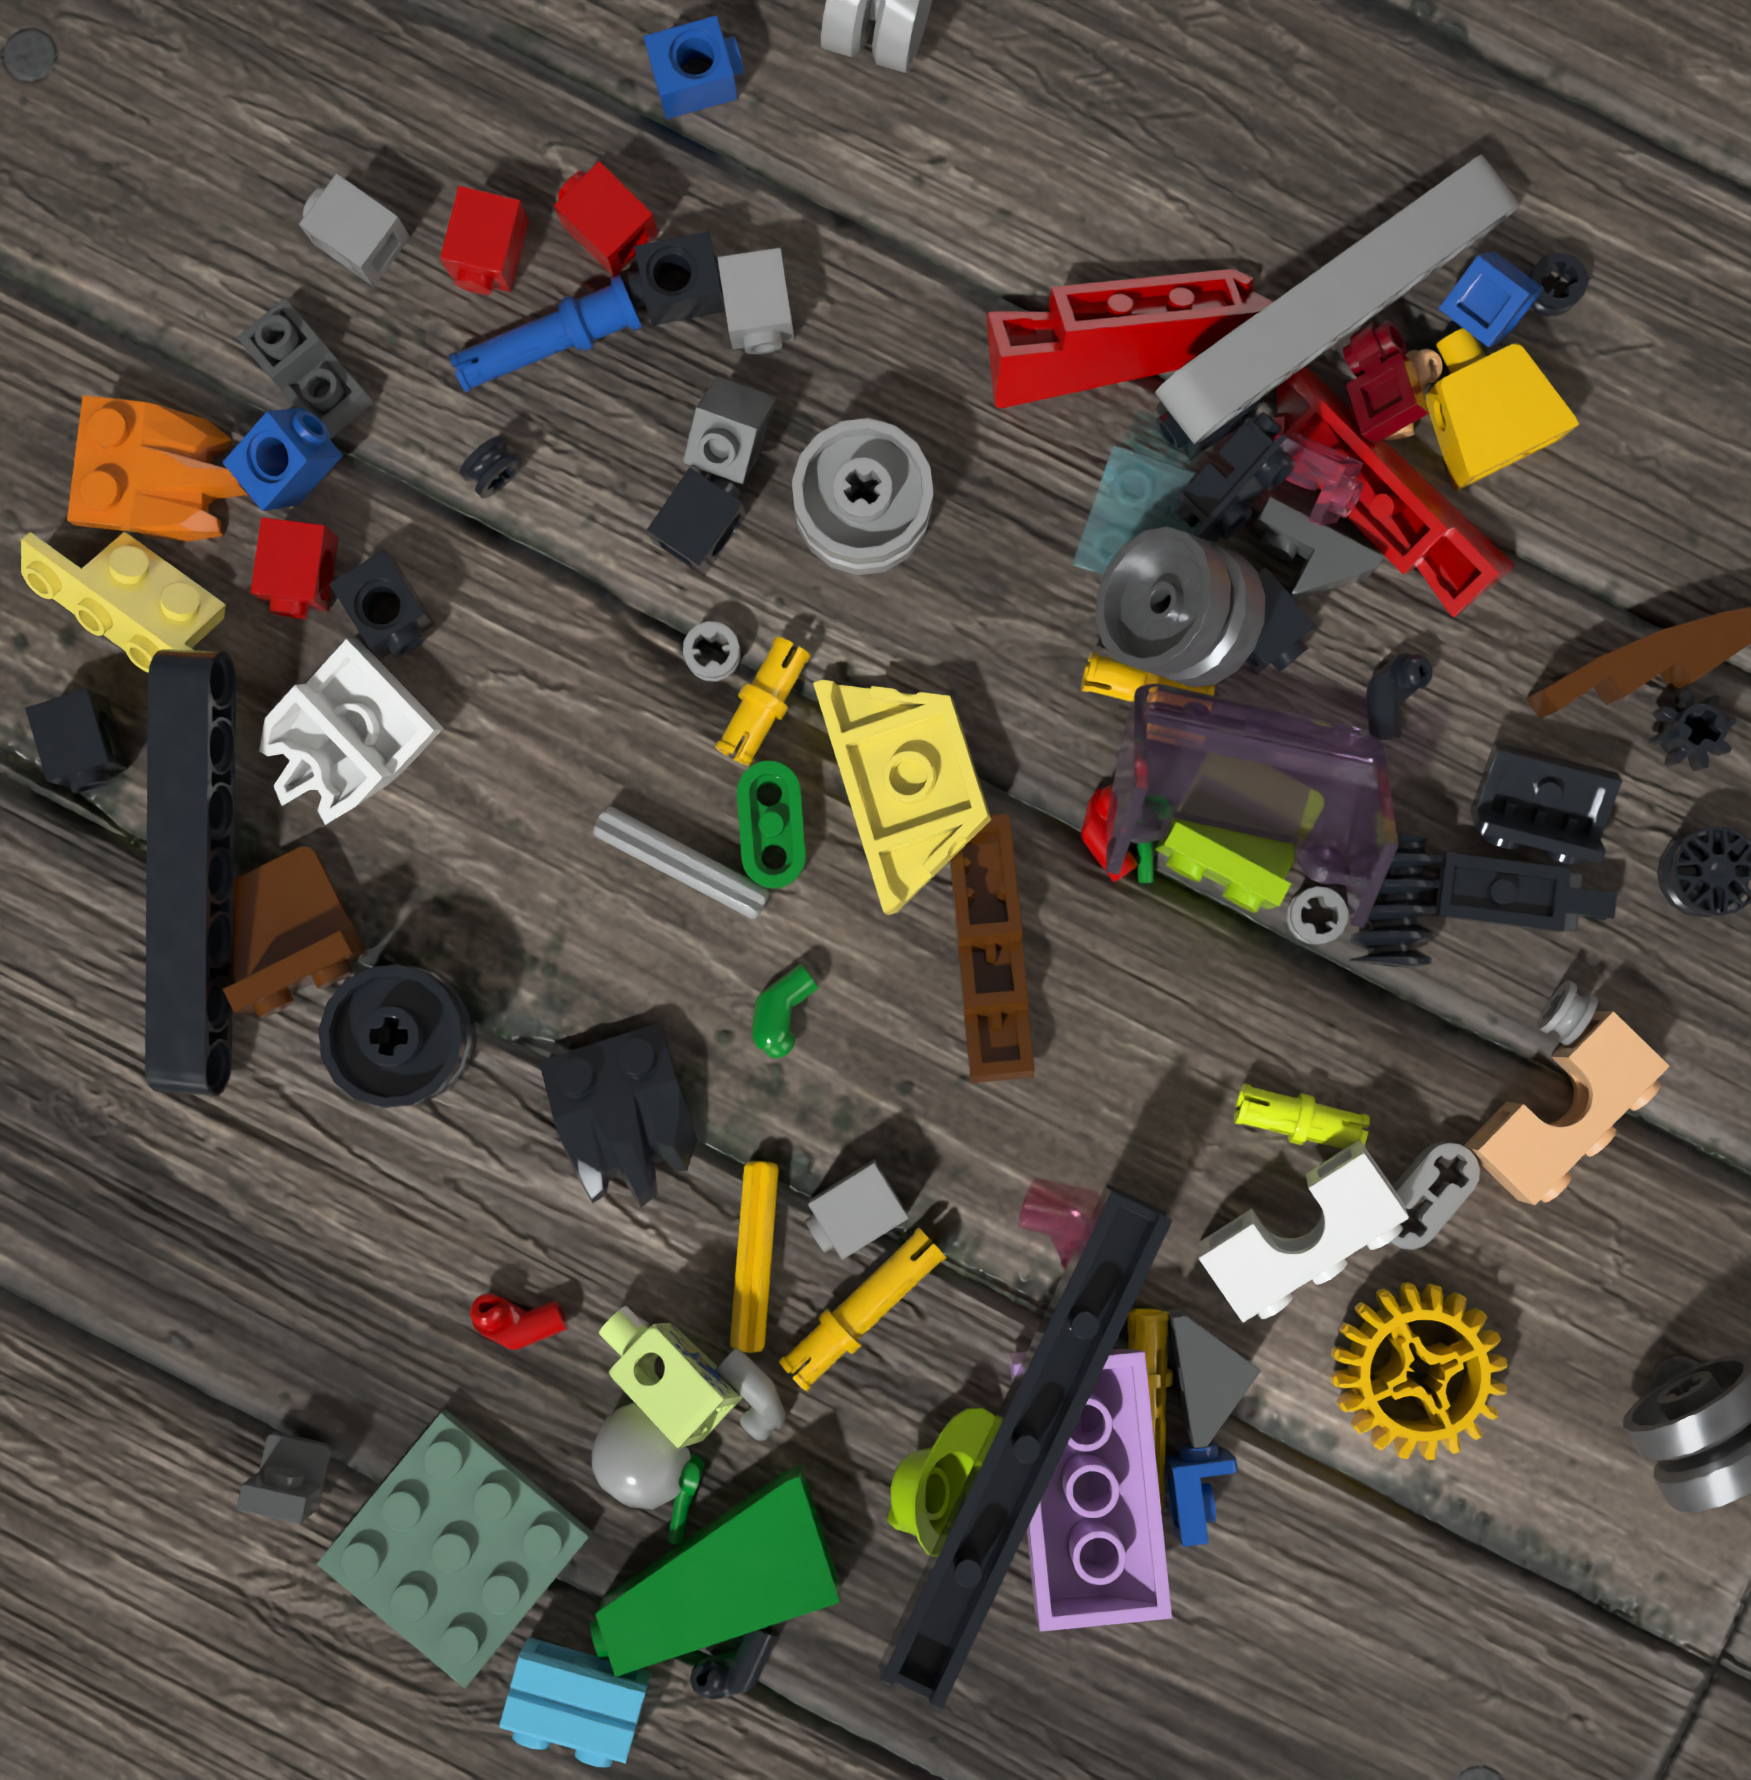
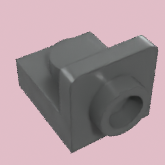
[236,1432,332,1524]

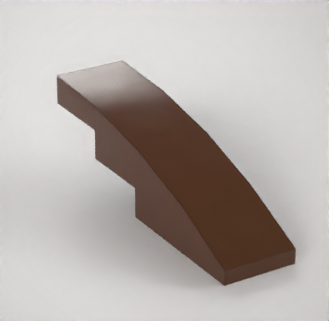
[1526,607,1751,719]
[950,813,1035,1083]

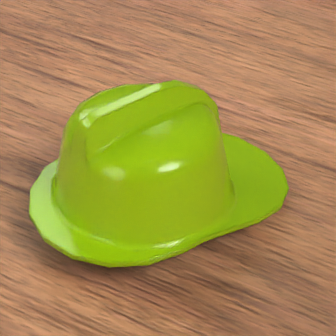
[887,1408,995,1556]

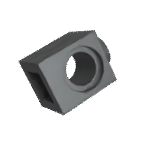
[683,376,777,484]

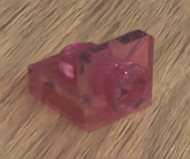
[1275,432,1364,526]

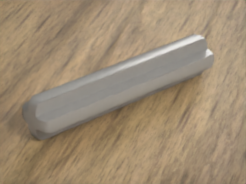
[593,806,770,919]

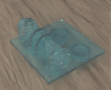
[1072,445,1214,575]

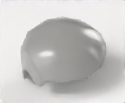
[591,1403,691,1510]

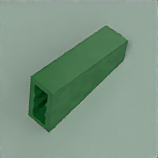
[590,1464,841,1677]

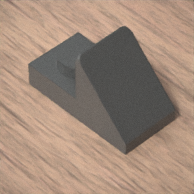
[1249,497,1384,601]

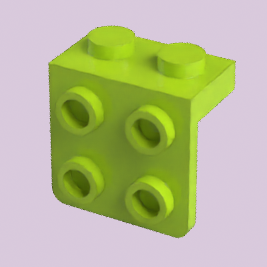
[1155,742,1324,913]

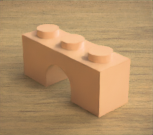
[1464,1011,1669,1205]

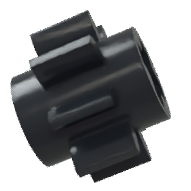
[1648,690,1736,771]

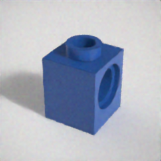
[643,15,744,119]
[1438,251,1544,347]
[223,407,343,511]

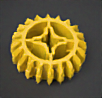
[1330,1282,1508,1460]

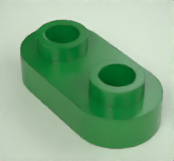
[737,761,806,889]

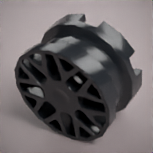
[1657,826,1751,918]

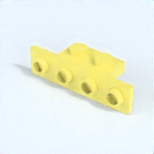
[21,531,226,672]

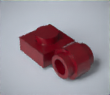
[1343,321,1429,445]

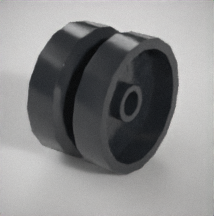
[318,964,477,1108]

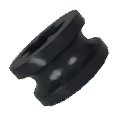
[1527,252,1588,317]
[459,436,523,499]

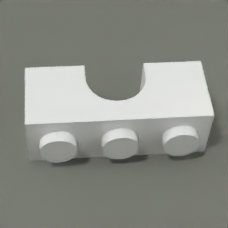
[1199,1139,1409,1322]

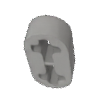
[1390,1141,1480,1250]

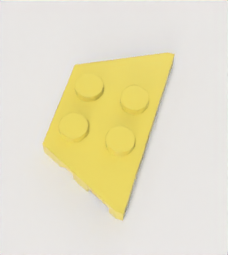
[813,680,991,915]

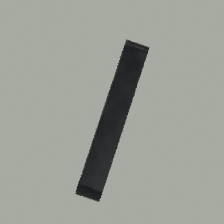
[145,649,236,1096]

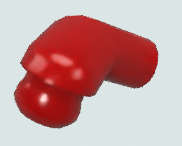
[1081,785,1139,883]
[470,1293,568,1350]

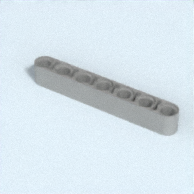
[1155,154,1521,445]

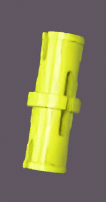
[1234,1083,1370,1150]

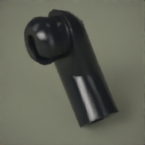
[1366,653,1433,741]
[690,1626,779,1700]

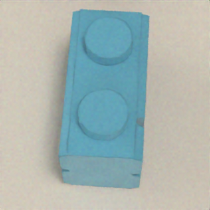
[499,1637,652,1767]

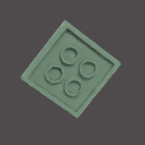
[317,1409,592,1689]

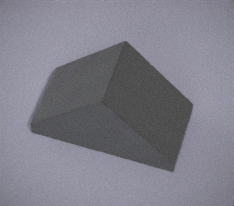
[1166,1308,1261,1448]

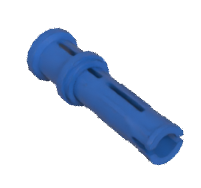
[449,274,643,393]

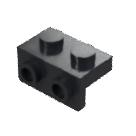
[1470,742,1622,865]

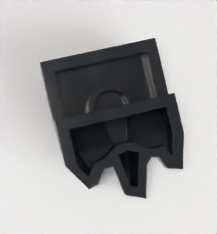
[539,1022,698,1208]

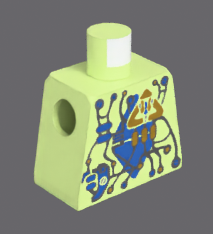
[599,1306,743,1448]

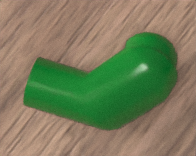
[751,963,819,1059]

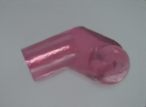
[1017,1197,1088,1271]

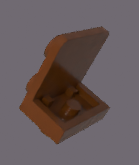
[223,846,368,1018]

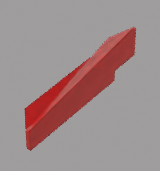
[986,269,1274,409]
[1272,366,1514,618]

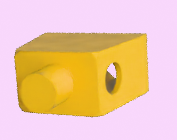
[1425,328,1579,492]

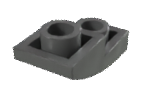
[236,298,374,439]

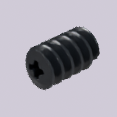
[1348,833,1444,968]

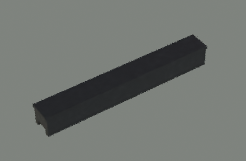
[878,1184,1172,1711]

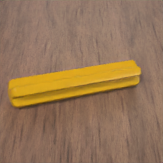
[730,1161,779,1353]

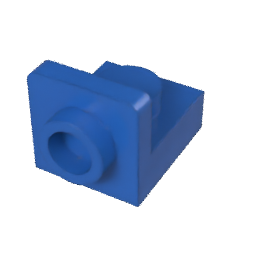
[1165,1441,1238,1547]

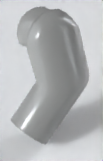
[715,1348,786,1441]

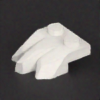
[259,638,444,825]

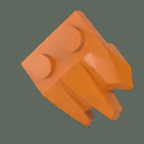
[67,395,248,542]

